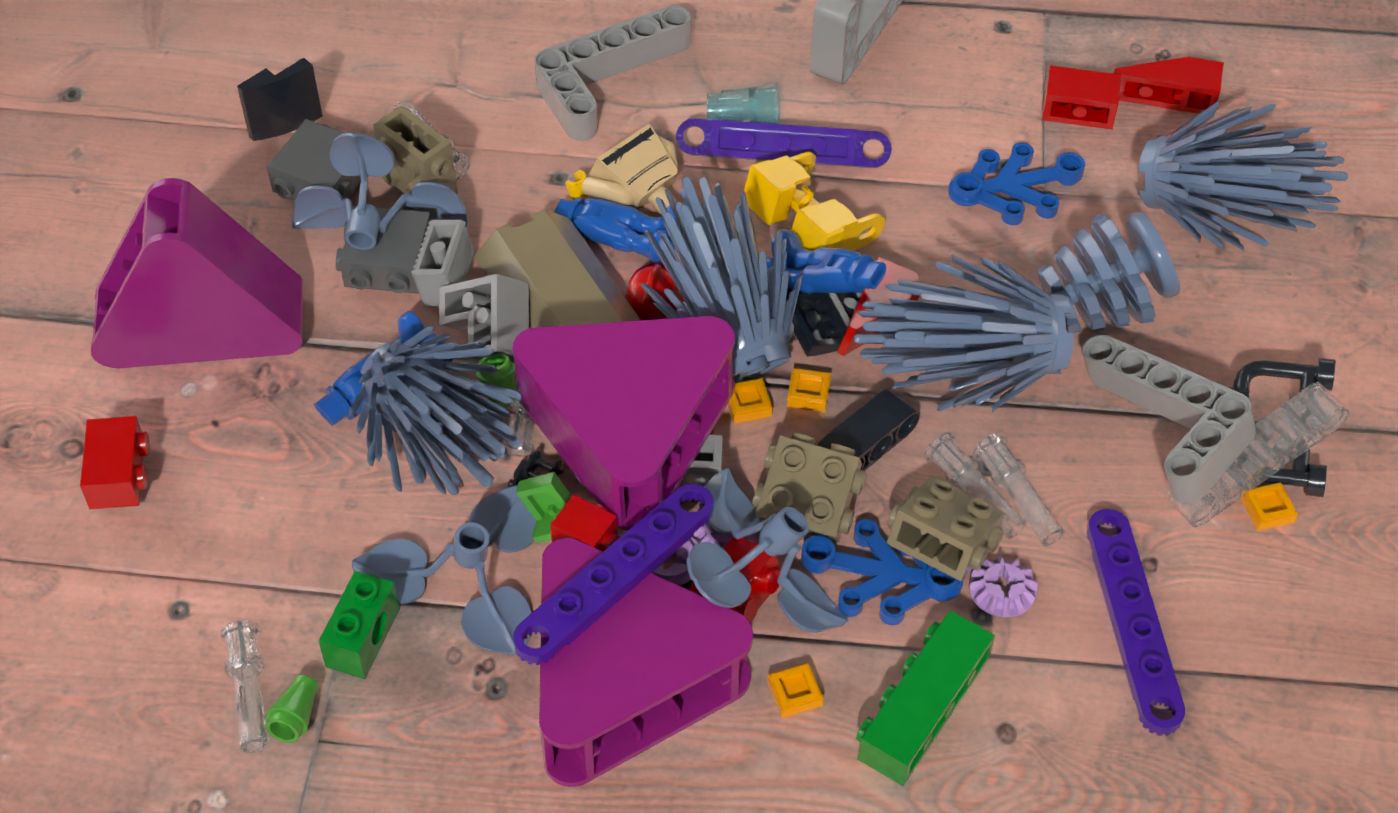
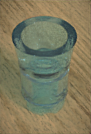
[706,82,780,124]

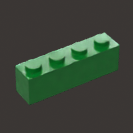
[856,610,995,786]

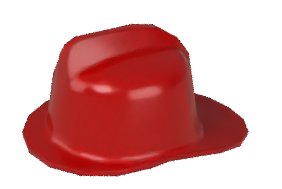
[624,263,685,321]

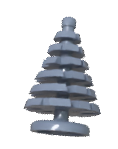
[1009,211,1180,333]

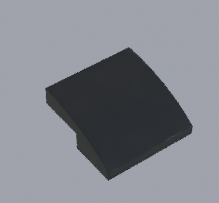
[237,58,323,141]
[786,290,862,357]

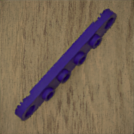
[676,118,892,168]
[513,484,714,665]
[1087,509,1185,736]

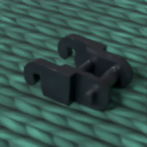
[508,450,564,487]

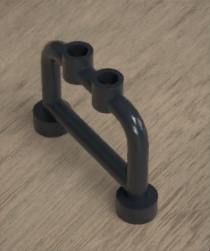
[1228,358,1336,497]

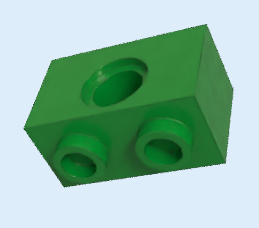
[318,570,400,679]

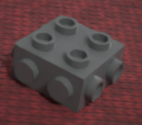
[267,119,369,200]
[336,206,431,294]

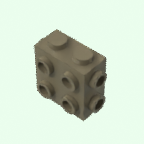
[373,105,458,195]
[752,432,866,543]
[887,476,1005,581]

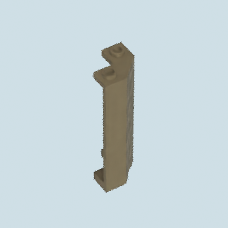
[474,210,641,328]

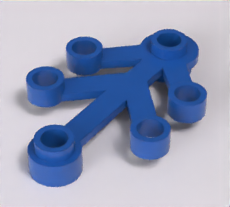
[948,143,1085,225]
[801,519,963,625]

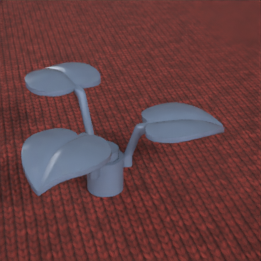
[292,133,468,250]
[687,468,848,633]
[352,485,536,655]

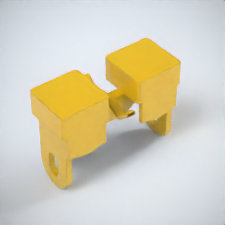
[744,152,886,251]

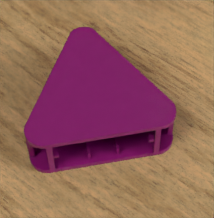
[91,178,303,369]
[512,316,735,531]
[539,538,753,787]

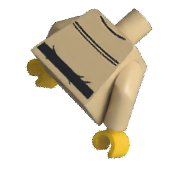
[565,124,679,216]

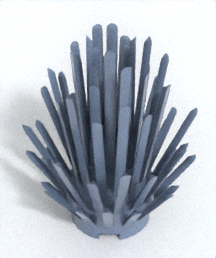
[1138,101,1348,252]
[640,176,803,383]
[854,254,1074,412]
[349,326,521,495]

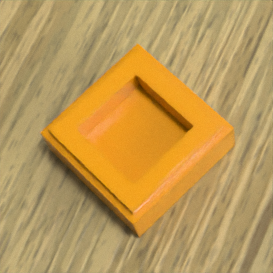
[787,368,832,412]
[728,378,773,424]
[1240,482,1298,531]
[767,663,824,718]

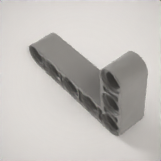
[810,0,904,85]
[535,5,691,141]
[1082,335,1256,503]

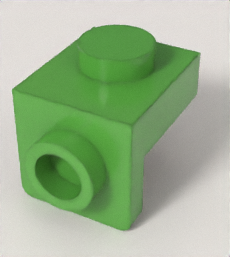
[516,472,572,543]

